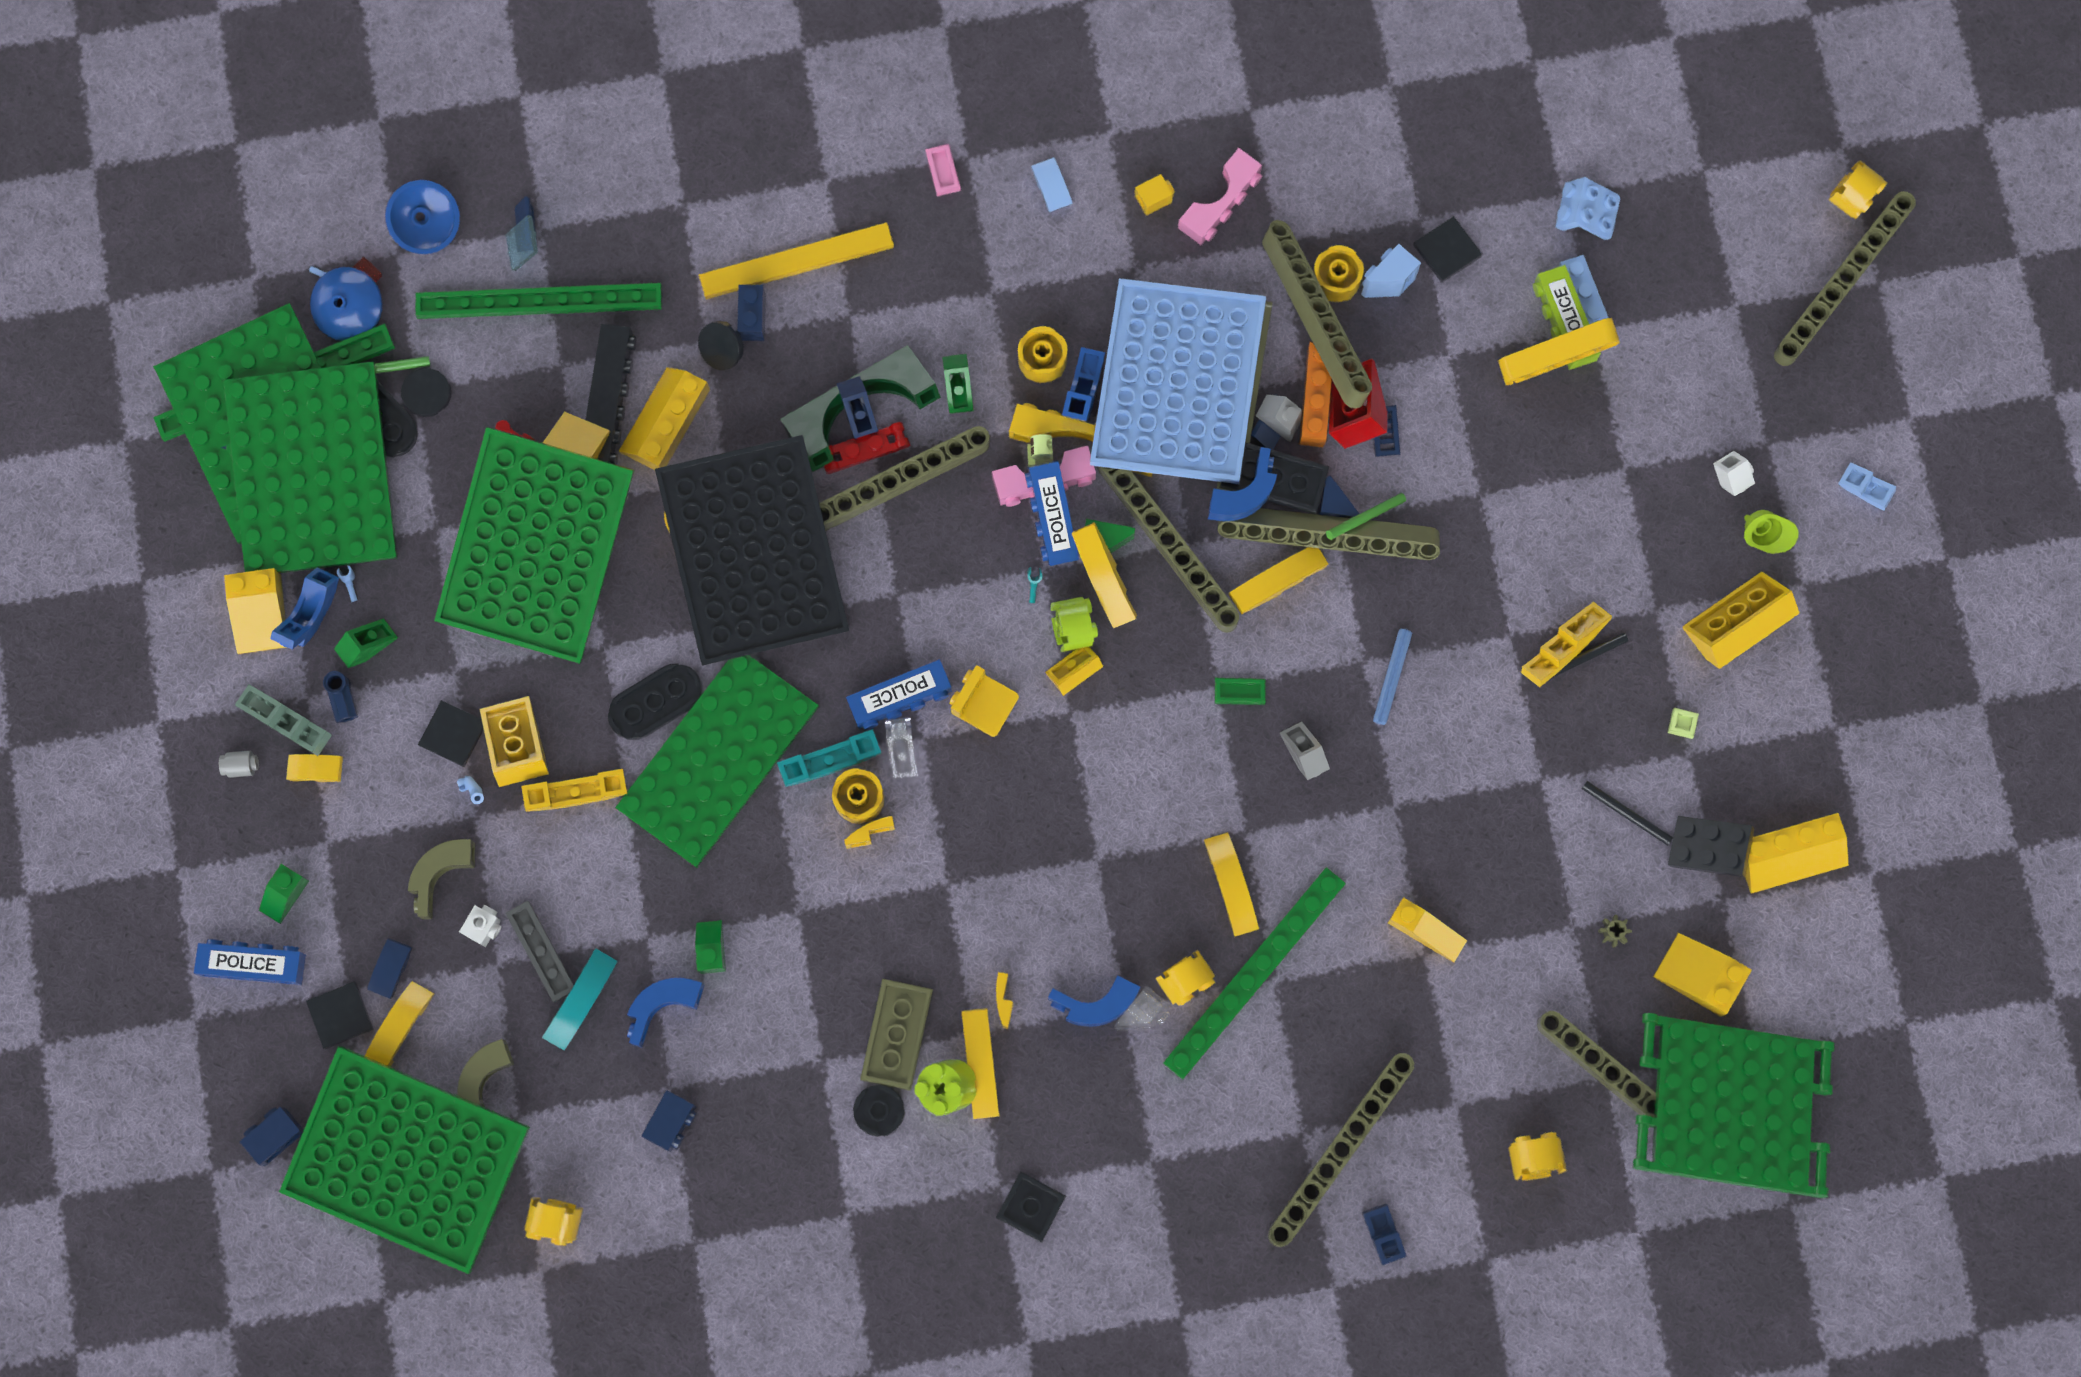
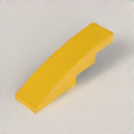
[1072,522,1137,628]
[1228,547,1329,615]
[1521,602,1612,687]
[962,1008,999,1119]

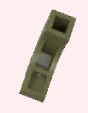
[408,839,475,919]
[457,1039,514,1107]

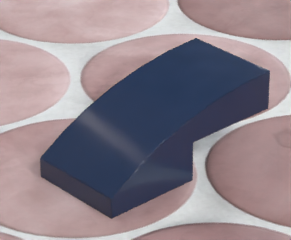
[367,938,412,999]
[1362,1204,1407,1266]

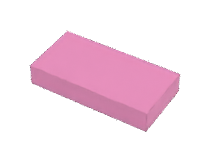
[925,144,961,196]

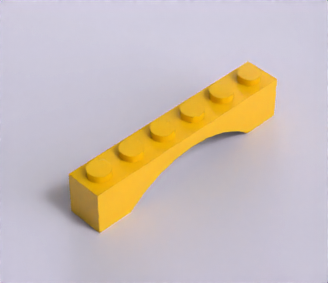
[1009,403,1153,477]

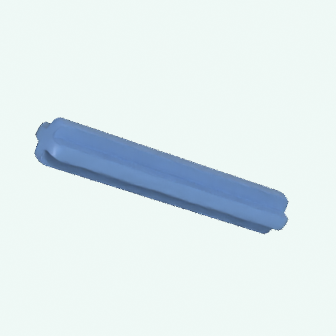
[1373,629,1412,725]

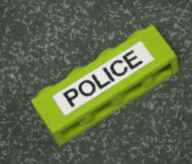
[1533,265,1601,370]

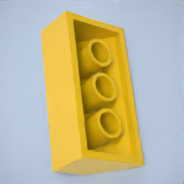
[619,367,710,470]
[1682,572,1800,669]
[1745,813,1849,894]

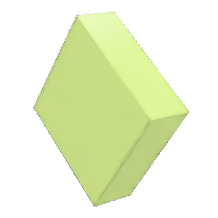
[1668,708,1699,739]

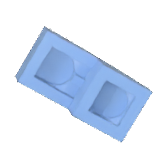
[1031,158,1073,212]
[1839,462,1896,511]

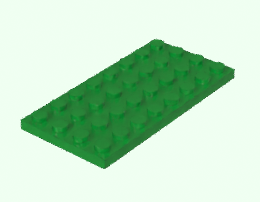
[615,655,819,868]

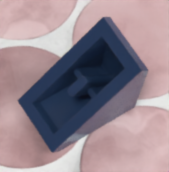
[1319,475,1360,518]

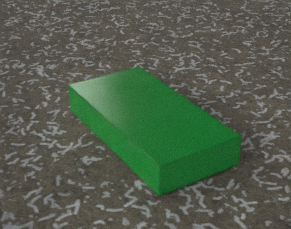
[1215,678,1266,705]

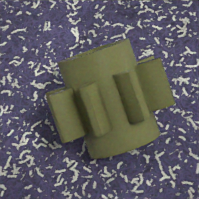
[1598,915,1632,948]

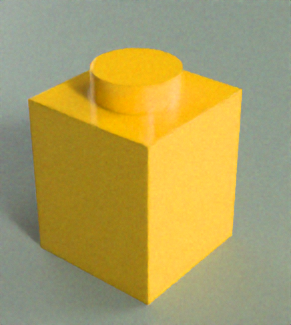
[1135,174,1174,216]

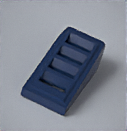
[1373,405,1400,457]

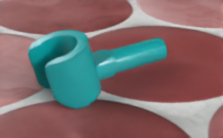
[1027,567,1043,603]

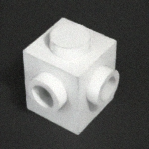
[1713,451,1755,496]
[459,905,501,947]

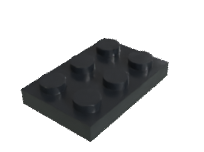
[1668,816,1755,877]

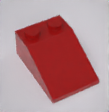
[1329,359,1387,449]

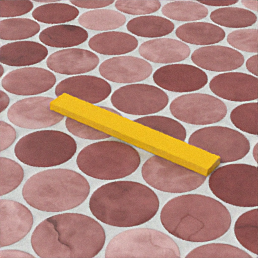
[699,223,894,299]

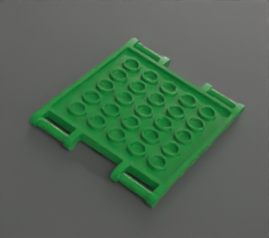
[1633,1013,1835,1198]

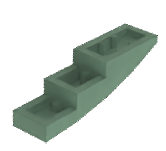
[235,684,332,756]

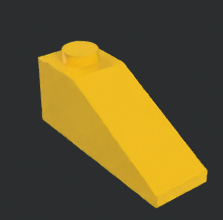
[1388,897,1467,962]

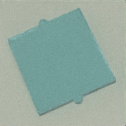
[506,215,538,271]

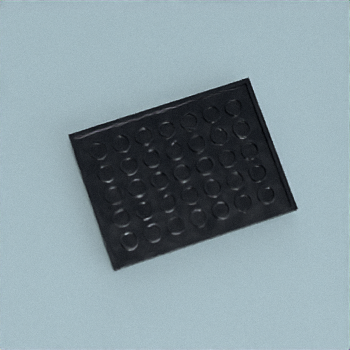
[655,435,849,666]

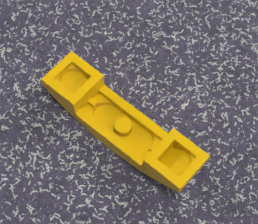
[521,769,627,812]
[1204,832,1259,937]
[365,981,434,1067]

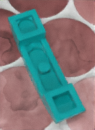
[777,729,881,787]
[542,948,618,1050]

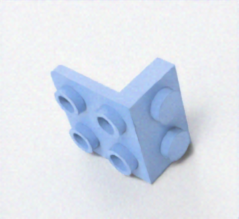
[1556,177,1620,240]

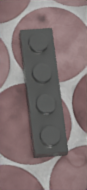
[505,901,574,1003]

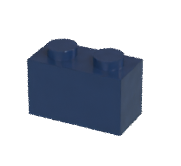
[737,285,766,341]
[837,376,878,439]
[641,1090,697,1152]
[239,1107,304,1166]

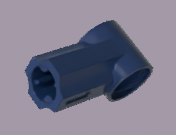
[323,671,358,723]

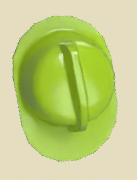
[1744,510,1798,554]

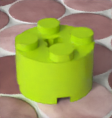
[1051,597,1098,652]
[914,1059,977,1116]

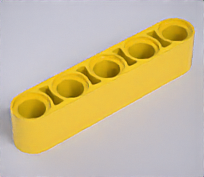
[1498,318,1620,385]

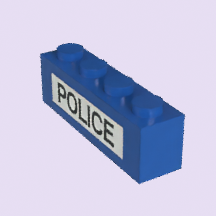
[1024,461,1079,566]
[846,659,952,730]
[194,939,306,985]

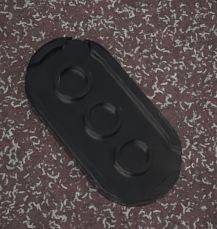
[377,381,418,457]
[608,664,702,740]

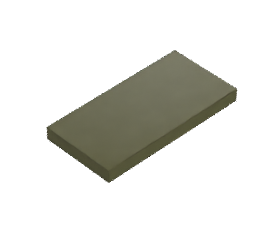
[860,979,933,1091]

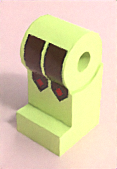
[1027,434,1053,467]

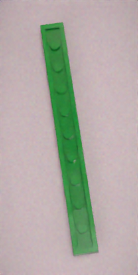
[415,283,662,319]
[153,324,395,442]
[1163,867,1346,1080]

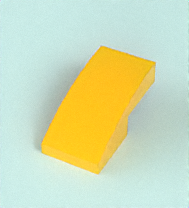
[286,754,343,782]
[844,816,895,849]
[996,972,1013,1029]

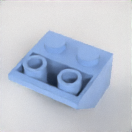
[1361,244,1421,298]

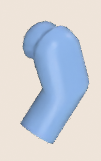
[457,776,484,804]

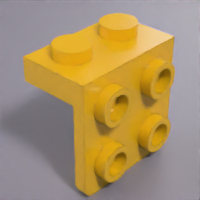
[949,665,1019,737]

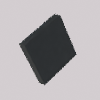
[1413,216,1482,283]
[418,700,484,767]
[306,981,374,1049]
[996,1171,1066,1243]

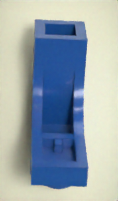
[1062,347,1105,422]
[1208,447,1277,521]
[270,568,339,650]
[1048,975,1141,1027]
[627,978,705,1048]

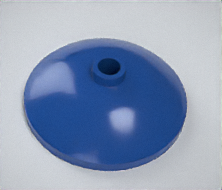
[385,180,460,254]
[310,267,382,341]

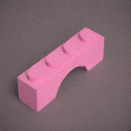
[1178,148,1262,245]
[992,445,1096,507]

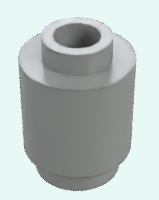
[219,750,259,778]

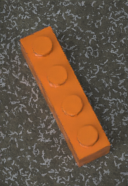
[1299,342,1332,447]

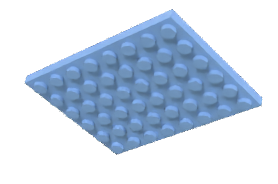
[1090,278,1266,484]

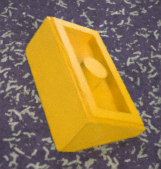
[1045,647,1103,696]

